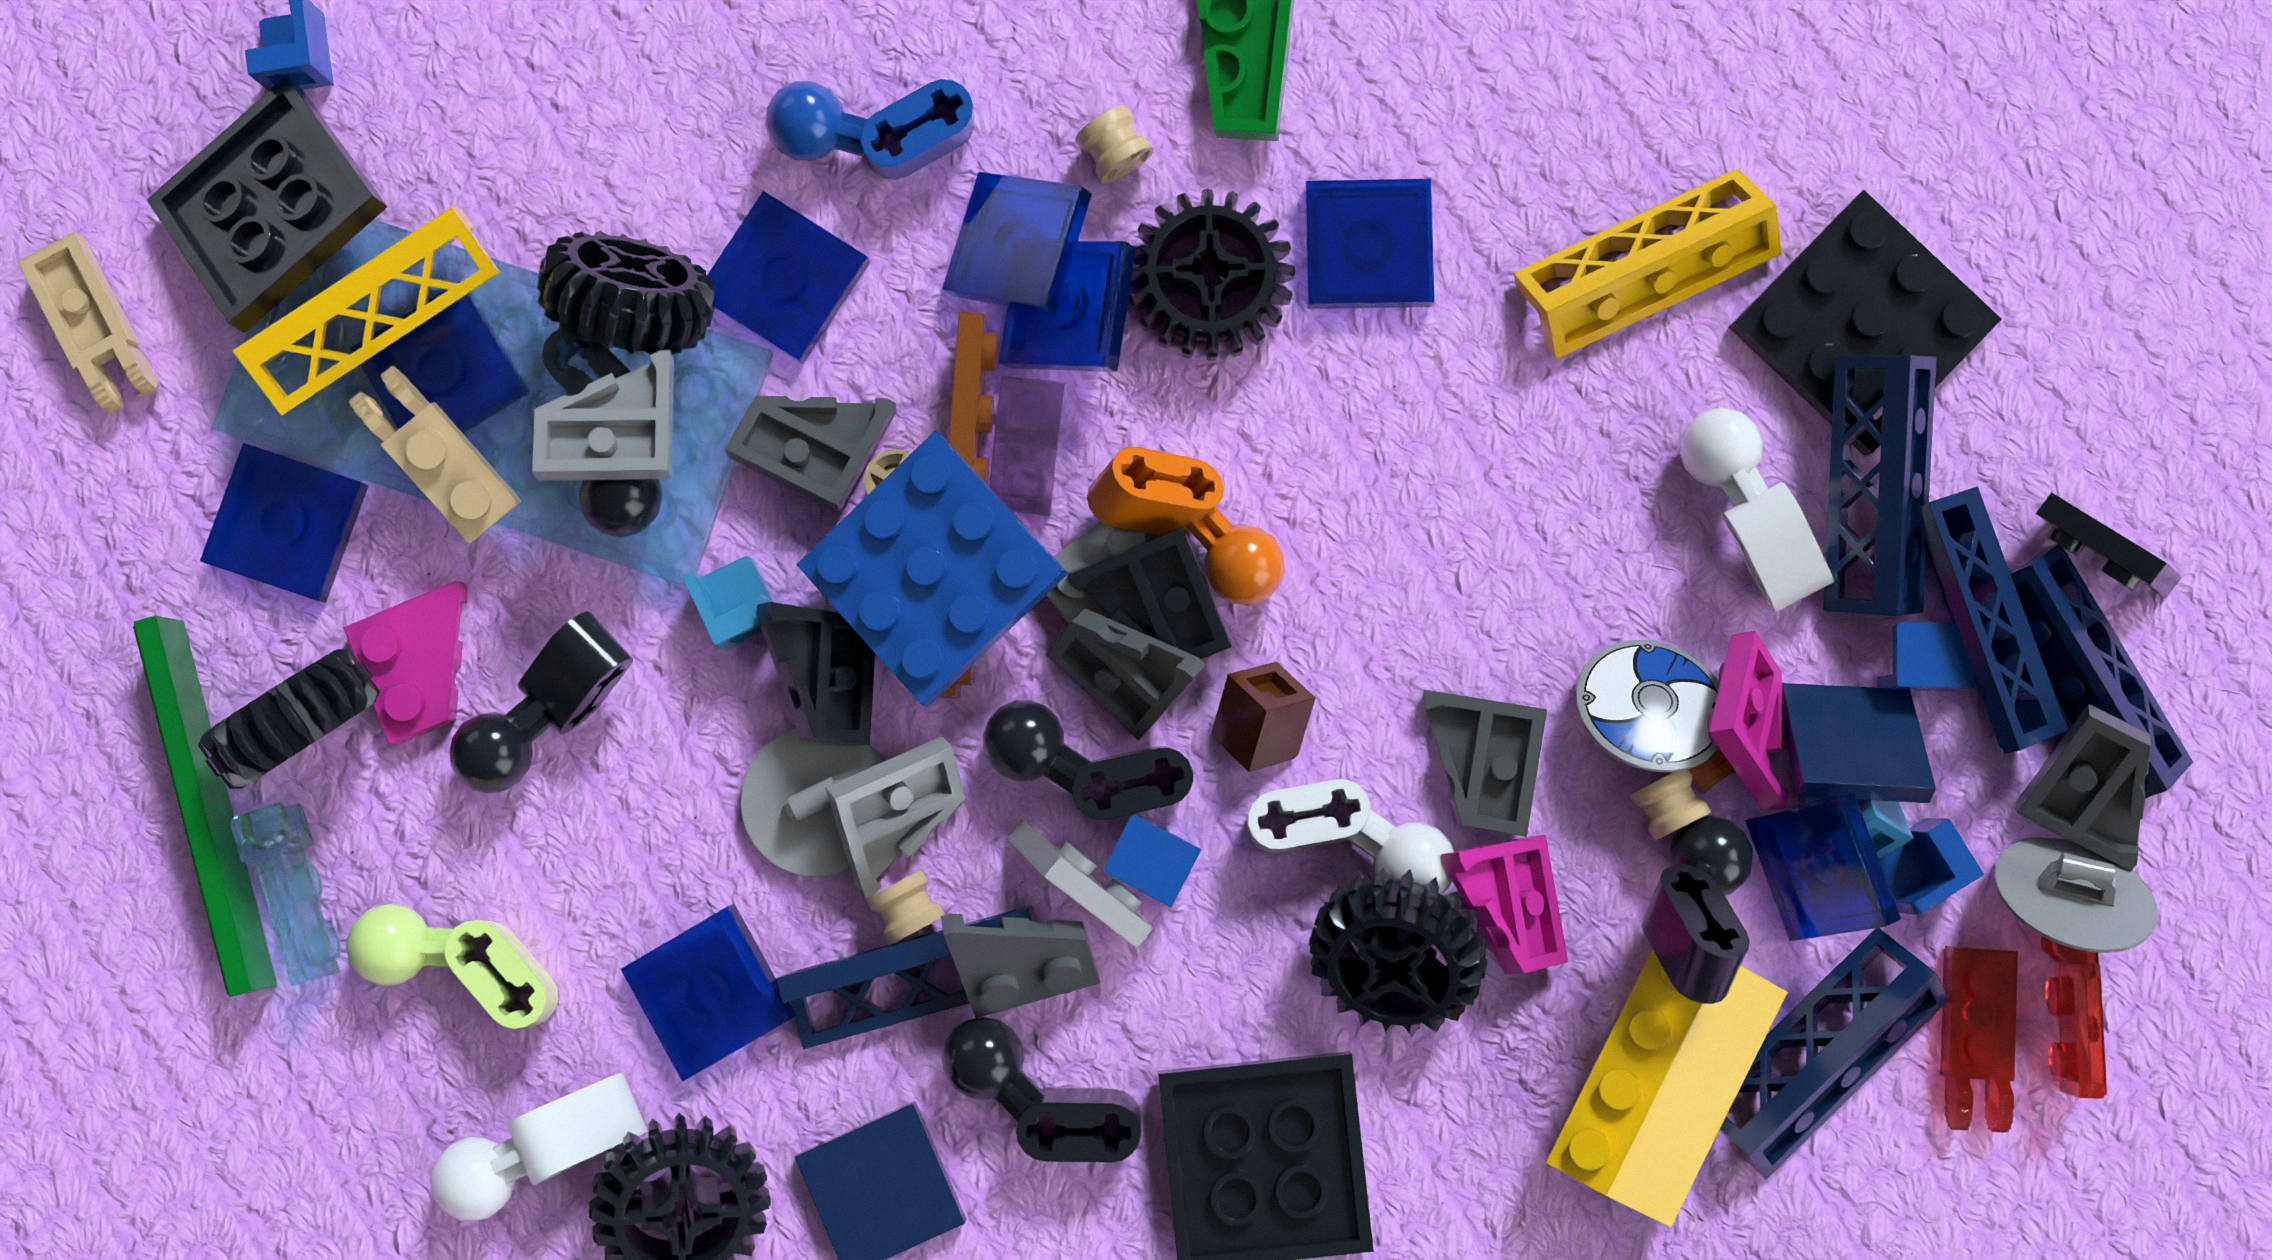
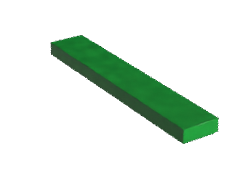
[133,615,277,997]

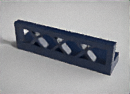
[1823,355,1936,616]
[1914,486,2068,754]
[2010,544,2193,798]
[776,905,1037,1050]
[1719,927,1949,1179]

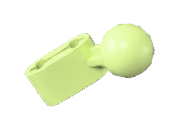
[345,903,559,1029]

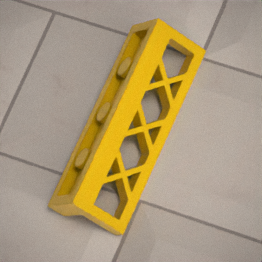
[1513,168,1782,359]
[232,207,501,416]

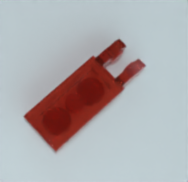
[2040,936,2107,1099]
[1940,946,2018,1133]

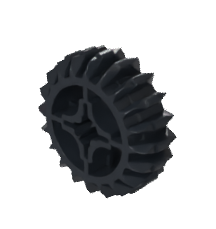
[1125,188,1295,361]
[537,231,715,355]
[198,649,380,789]
[1309,867,1488,1037]
[589,1113,771,1260]

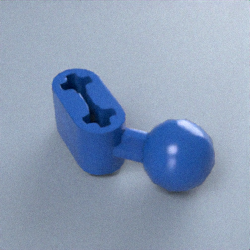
[765,79,975,180]

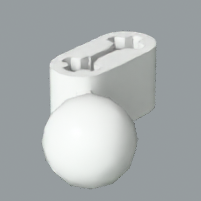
[1680,407,1834,613]
[1247,779,1454,895]
[430,1073,648,1221]

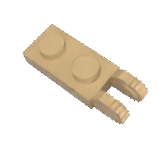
[18,232,160,414]
[349,366,522,544]

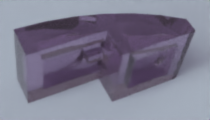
[989,376,1065,516]

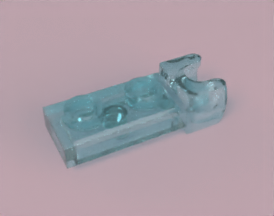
[230,803,341,986]

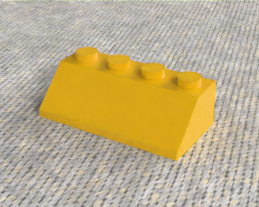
[1546,949,1788,1227]

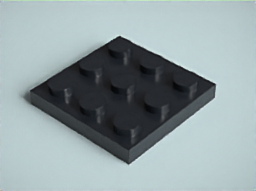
[147,76,388,333]
[1728,189,2002,456]
[1158,1051,1374,1260]

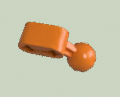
[1087,447,1285,606]

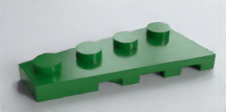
[1197,0,1295,141]

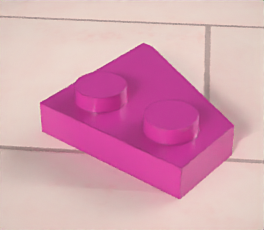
[343,580,468,745]
[1707,631,1788,811]
[1440,835,1568,974]

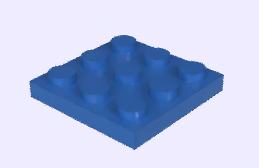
[796,431,1069,707]

